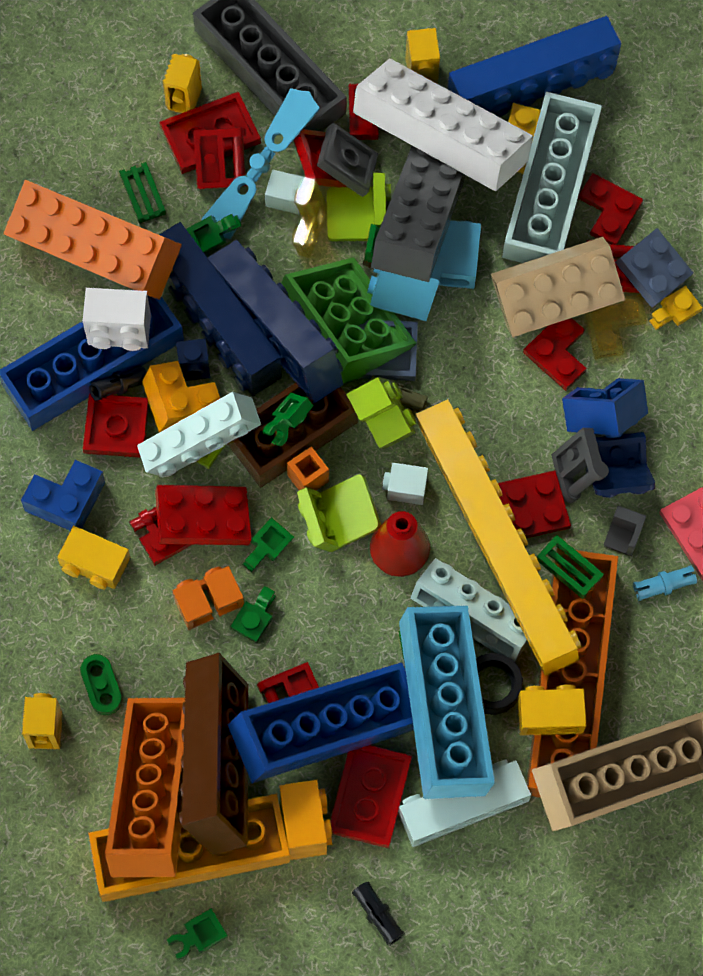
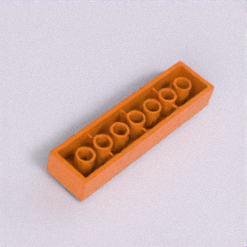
[527,548,618,798]

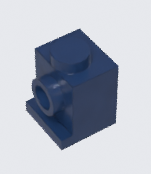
[176,338,210,381]

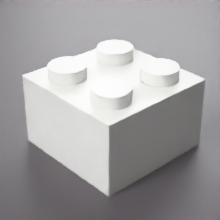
[83,288,151,351]

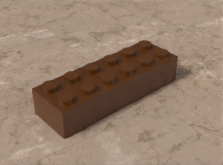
[179,653,249,855]

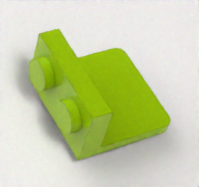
[327,173,391,241]
[297,474,381,552]

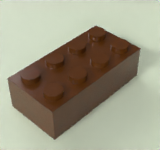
[227,383,358,488]

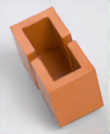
[172,566,244,630]

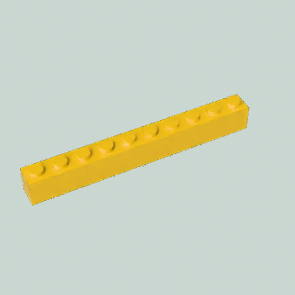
[416,399,581,676]

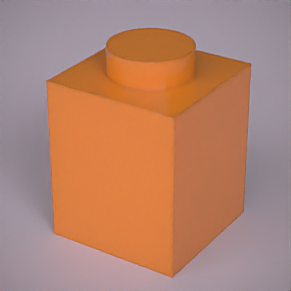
[287,446,329,491]

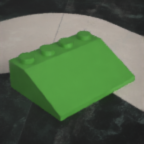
[281,257,416,383]

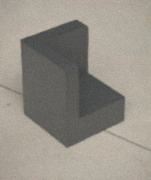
[604,506,646,557]

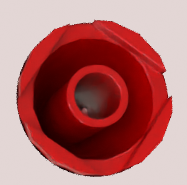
[370,511,430,577]

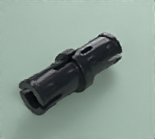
[89,366,147,401]
[352,881,405,946]

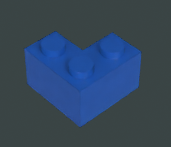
[562,378,648,438]
[21,460,105,531]

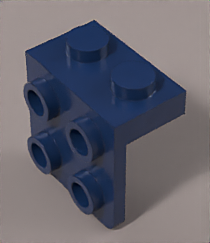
[585,432,655,498]

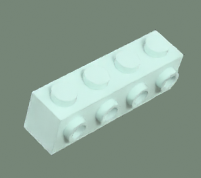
[137,392,261,477]
[410,558,528,662]
[398,760,531,847]

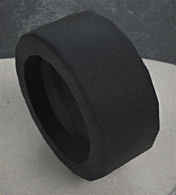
[476,653,523,715]

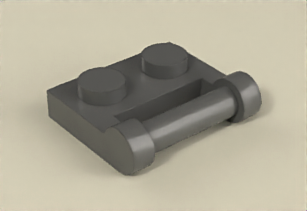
[551,428,609,503]

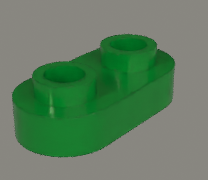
[80,654,122,716]

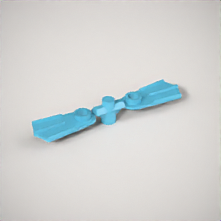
[201,88,320,240]

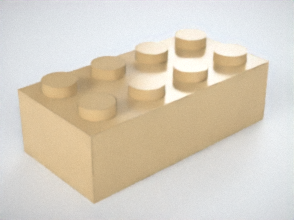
[491,237,625,337]

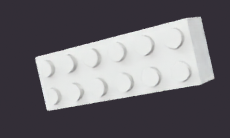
[353,59,533,191]

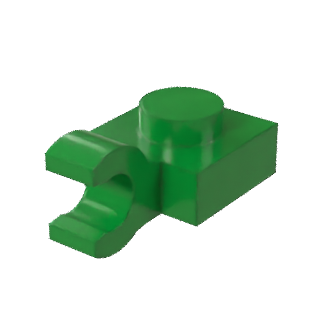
[186,214,242,254]
[263,393,314,446]
[242,517,294,572]
[230,586,276,644]

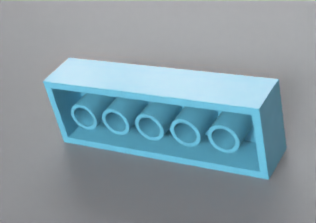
[399,606,495,799]

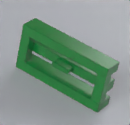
[119,162,166,223]
[536,535,604,599]

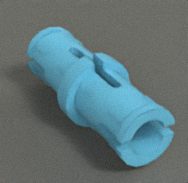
[633,565,697,601]

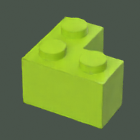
[346,377,417,449]

